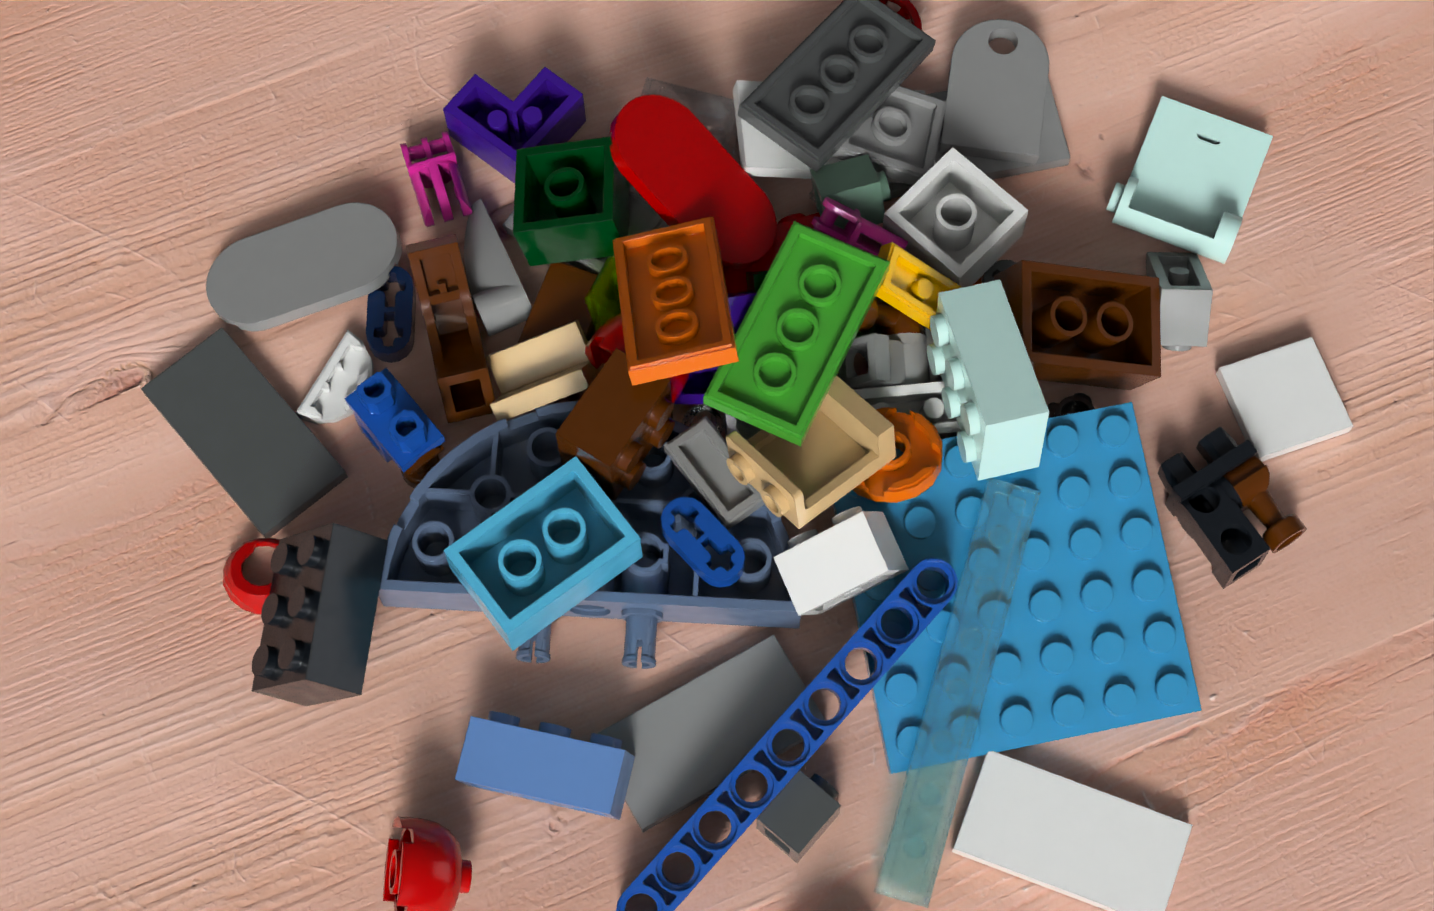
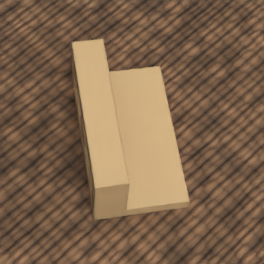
[485,320,600,421]

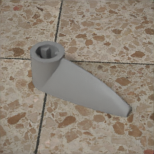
[464,199,532,337]

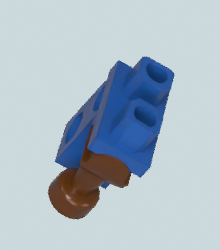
[344,367,445,488]

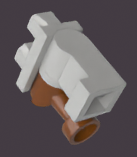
[839,298,943,389]

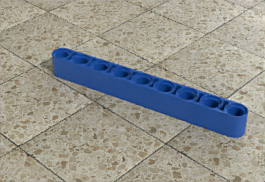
[616,558,958,911]

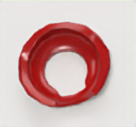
[223,538,280,615]

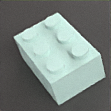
[927,279,1049,481]

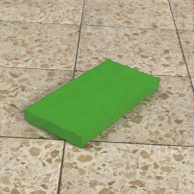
[703,221,890,447]

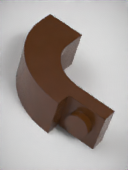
[406,234,495,424]

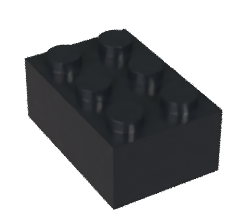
[252,523,388,706]

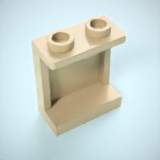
[726,375,896,529]

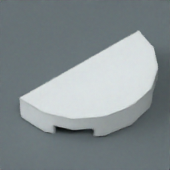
[296,330,374,424]

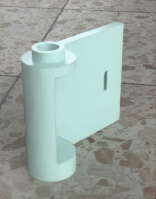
[1106,96,1273,264]

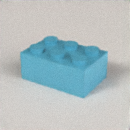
[443,456,643,651]

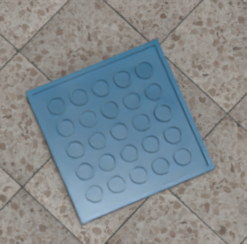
[833,402,1202,774]

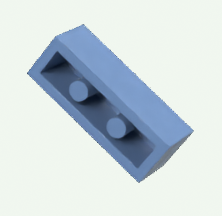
[455,711,635,820]

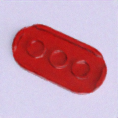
[609,94,777,270]

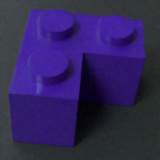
[443,67,586,183]

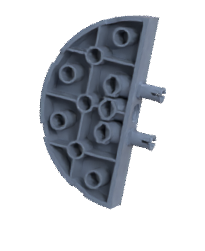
[379,401,801,669]

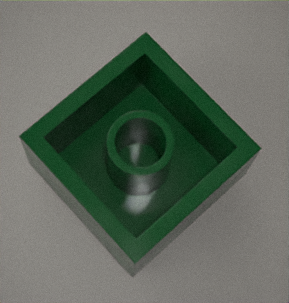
[513,136,629,266]

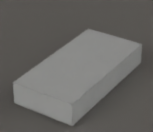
[664,416,765,530]

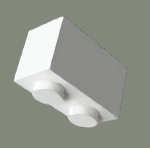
[773,506,909,616]

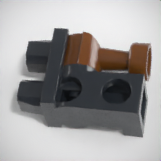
[1158,427,1307,589]

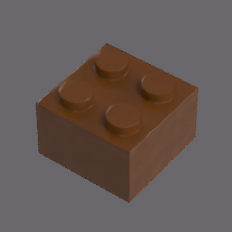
[556,348,675,501]

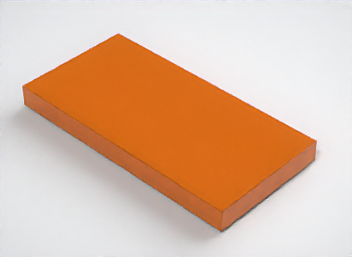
[613,217,739,386]

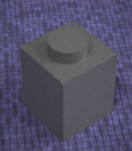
[756,770,841,863]

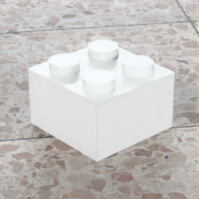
[883,147,1029,287]

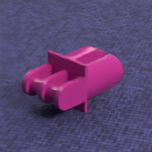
[400,131,473,227]
[811,197,908,256]

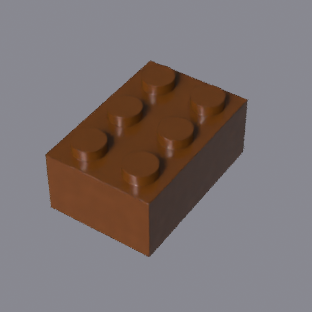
[994,260,1161,390]

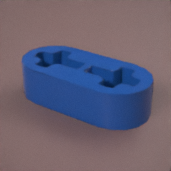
[661,496,745,588]

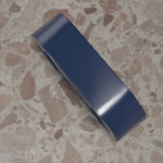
[366,266,416,363]

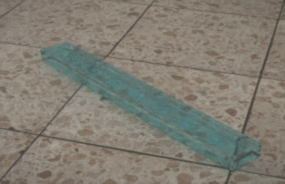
[874,478,1041,908]

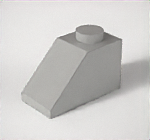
[1146,252,1213,351]

